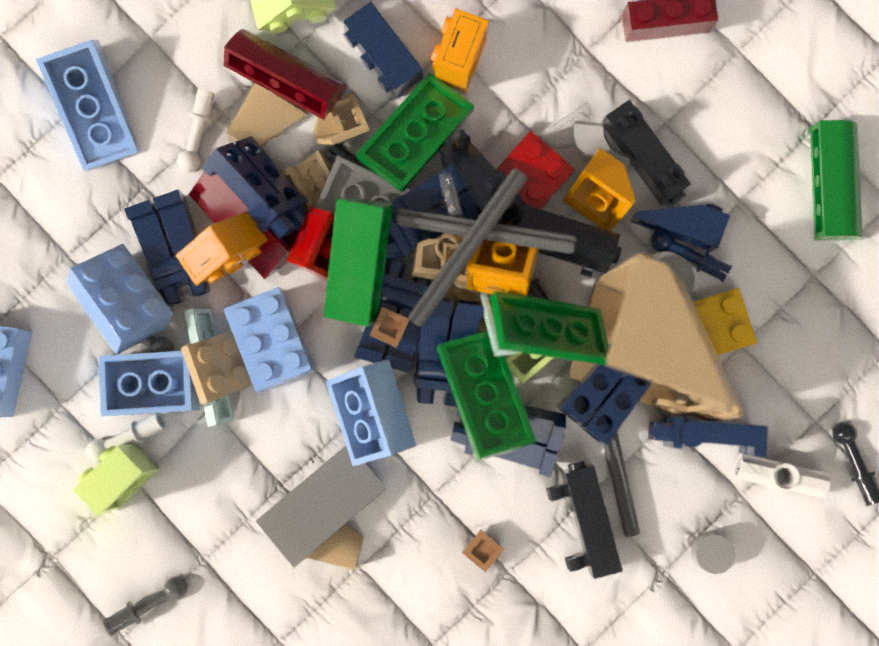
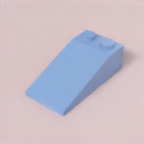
[36,40,139,171]

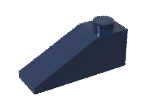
[630,204,730,252]

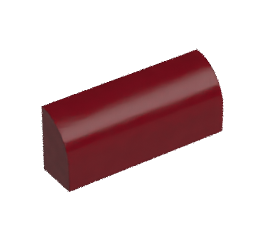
[223,29,347,120]
[188,171,297,280]

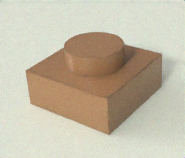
[370,307,410,348]
[462,529,504,572]

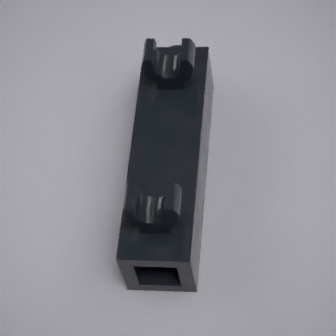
[602,99,691,206]
[439,129,524,225]
[510,204,622,278]
[546,460,623,579]

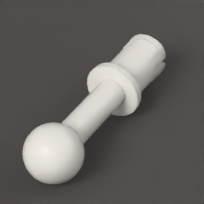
[177,89,216,173]
[86,413,167,462]

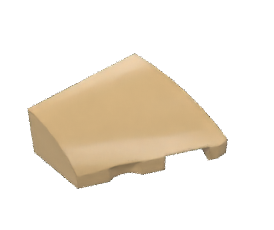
[226,83,306,148]
[411,233,469,284]
[307,524,364,570]

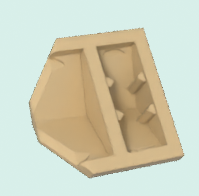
[313,92,370,145]

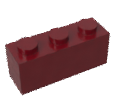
[622,0,718,42]

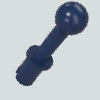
[650,230,732,282]

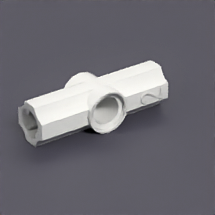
[734,453,831,498]

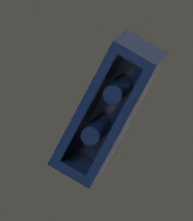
[343,1,423,98]

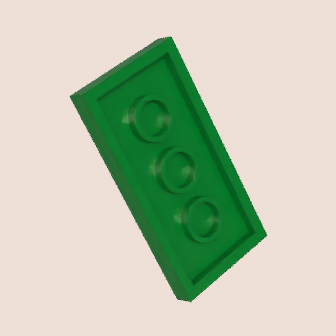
[356,73,475,193]
[490,290,610,365]
[437,331,537,462]

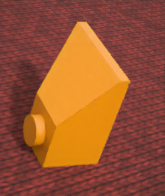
[563,148,636,231]

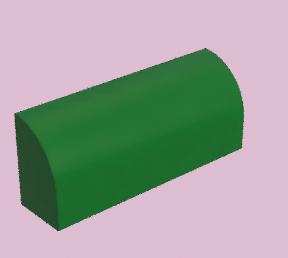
[810,120,863,241]
[323,198,393,327]

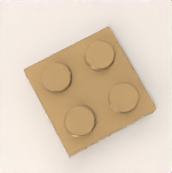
[181,331,253,404]

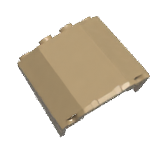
[568,253,743,422]

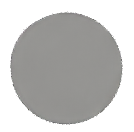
[691,532,735,574]

